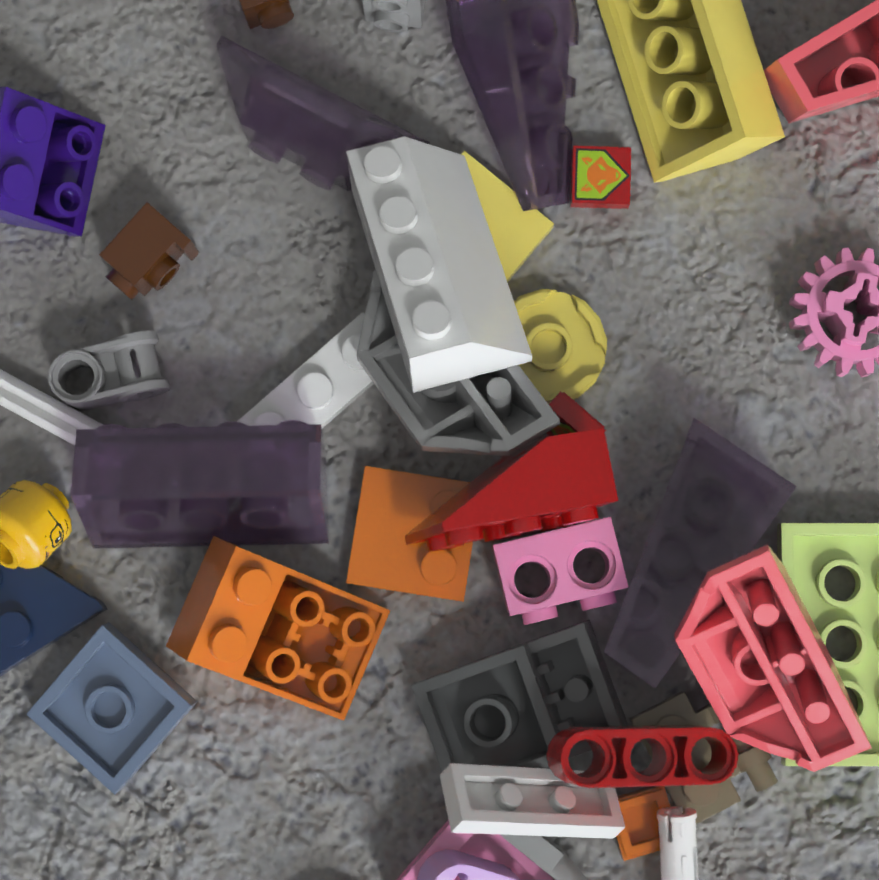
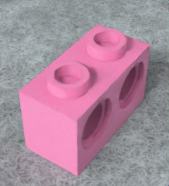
[492,517,629,625]

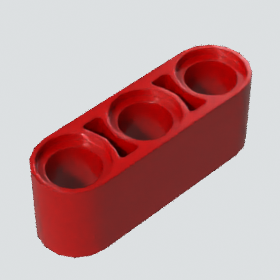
[546,725,738,788]

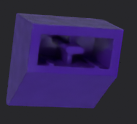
[0,86,106,237]

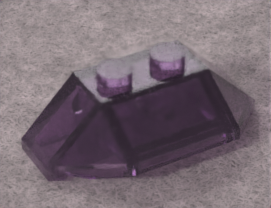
[216,35,430,191]

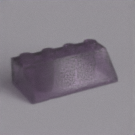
[70,420,329,549]

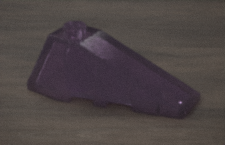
[446,0,579,211]

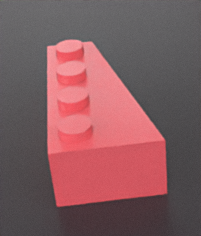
[764,0,879,123]

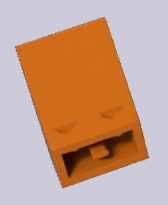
[166,536,391,721]

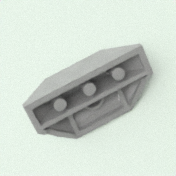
[357,269,560,456]

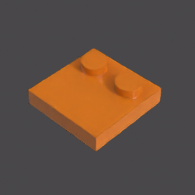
[346,466,473,602]

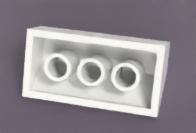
[346,136,532,393]

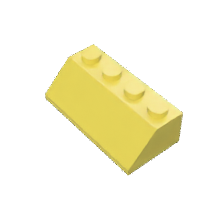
[597,0,785,182]

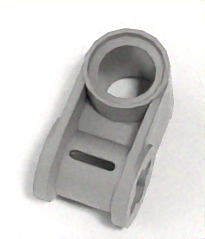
[48,330,171,411]

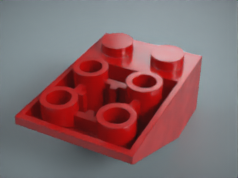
[405,428,619,552]

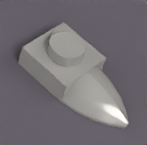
[500,834,587,880]

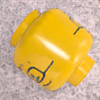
[0,480,72,569]

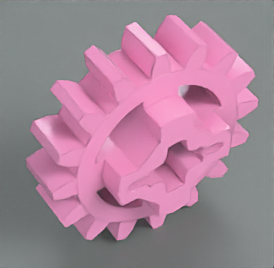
[789,247,879,378]

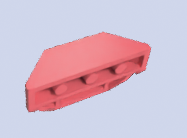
[674,545,872,772]

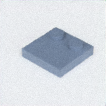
[26,622,198,795]

